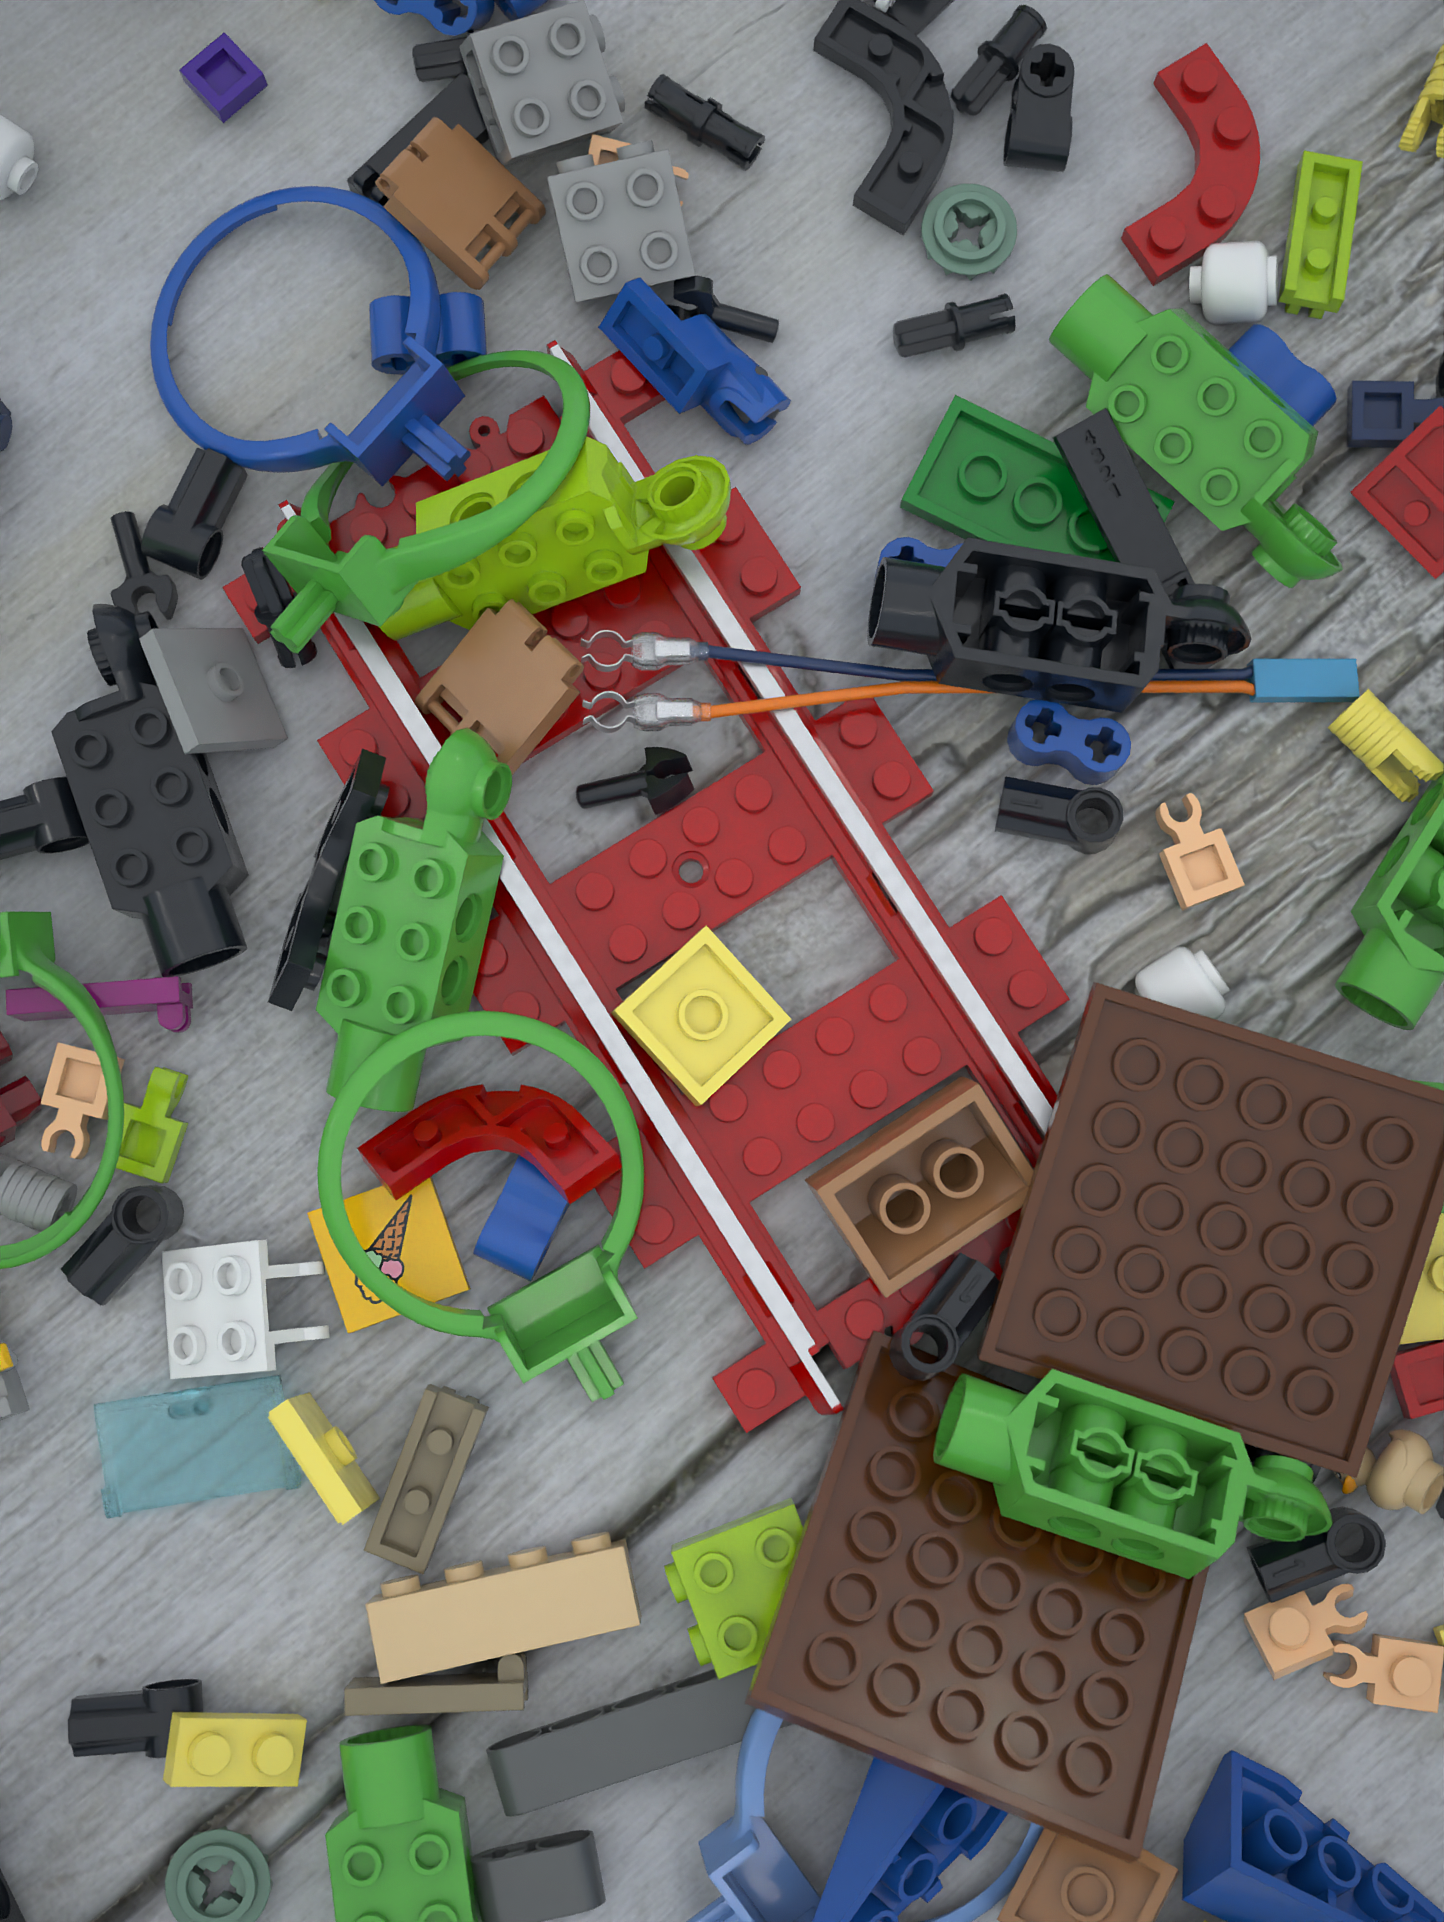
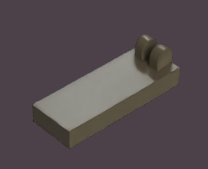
[363,1384,489,1574]
[344,1652,529,1716]

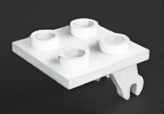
[162,1240,330,1379]

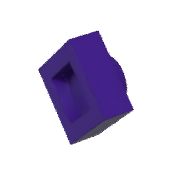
[179,32,268,123]

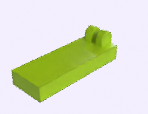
[1278,150,1363,319]

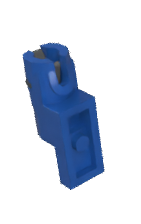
[598,277,791,445]

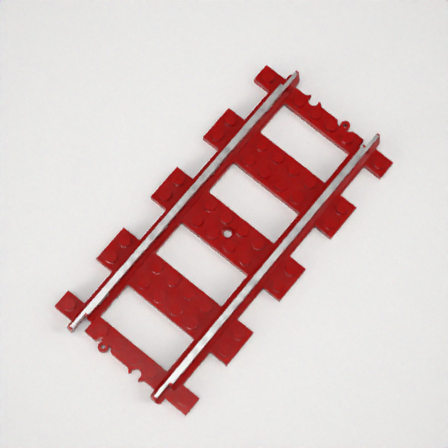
[222,340,1070,1433]

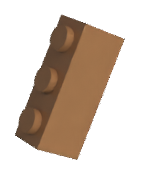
[805,1076,1034,1298]

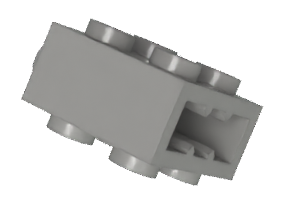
[459,0,625,167]
[547,140,695,303]

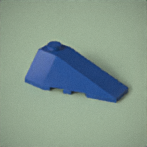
[1182,1750,1444,1922]
[812,1757,1008,1922]

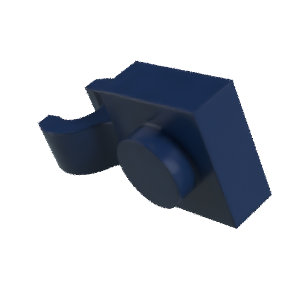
[1347,380,1444,448]

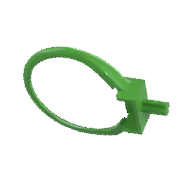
[262,350,590,654]
[0,911,124,1269]
[317,1011,644,1402]

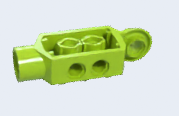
[379,436,731,640]

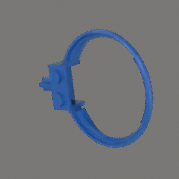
[150,186,471,487]

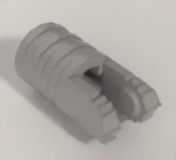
[0,1153,77,1232]

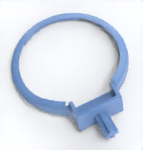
[686,1708,1044,1922]

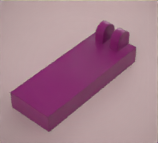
[6,976,193,1033]

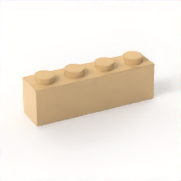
[365,1532,642,1684]

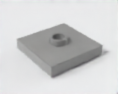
[139,628,288,754]

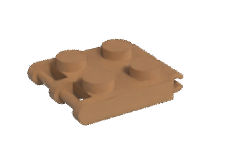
[375,117,546,290]
[415,599,584,775]

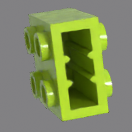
[664,1498,803,1679]

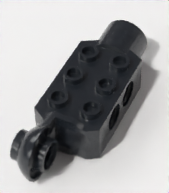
[867,538,1252,713]
[51,604,249,977]

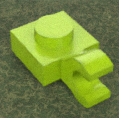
[116,1066,188,1183]

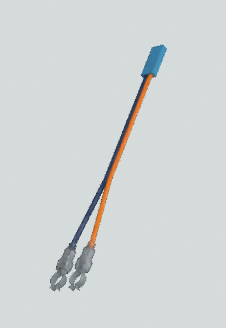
[580,630,1360,733]

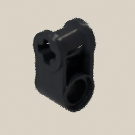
[1003,44,1075,172]

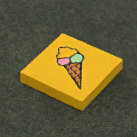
[307,1176,471,1334]

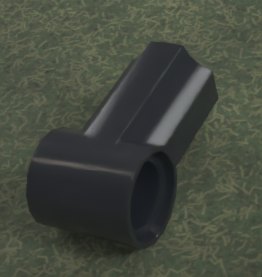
[141,448,248,580]
[995,776,1123,854]
[0,777,89,860]
[61,1185,184,1306]
[889,1253,999,1381]
[1246,1506,1386,1603]
[68,1679,203,1758]

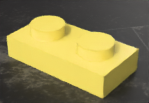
[163,1712,307,1787]

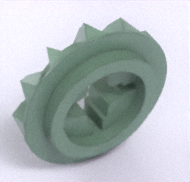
[920,183,1017,281]
[165,1826,273,1922]

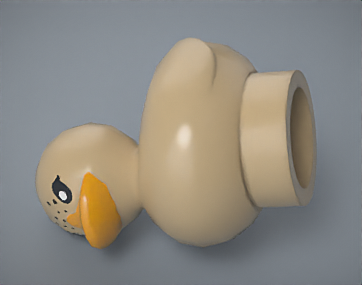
[1333,1429,1444,1514]

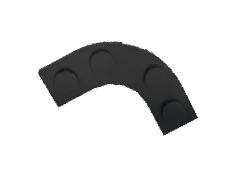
[813,0,954,236]
[268,748,390,1011]

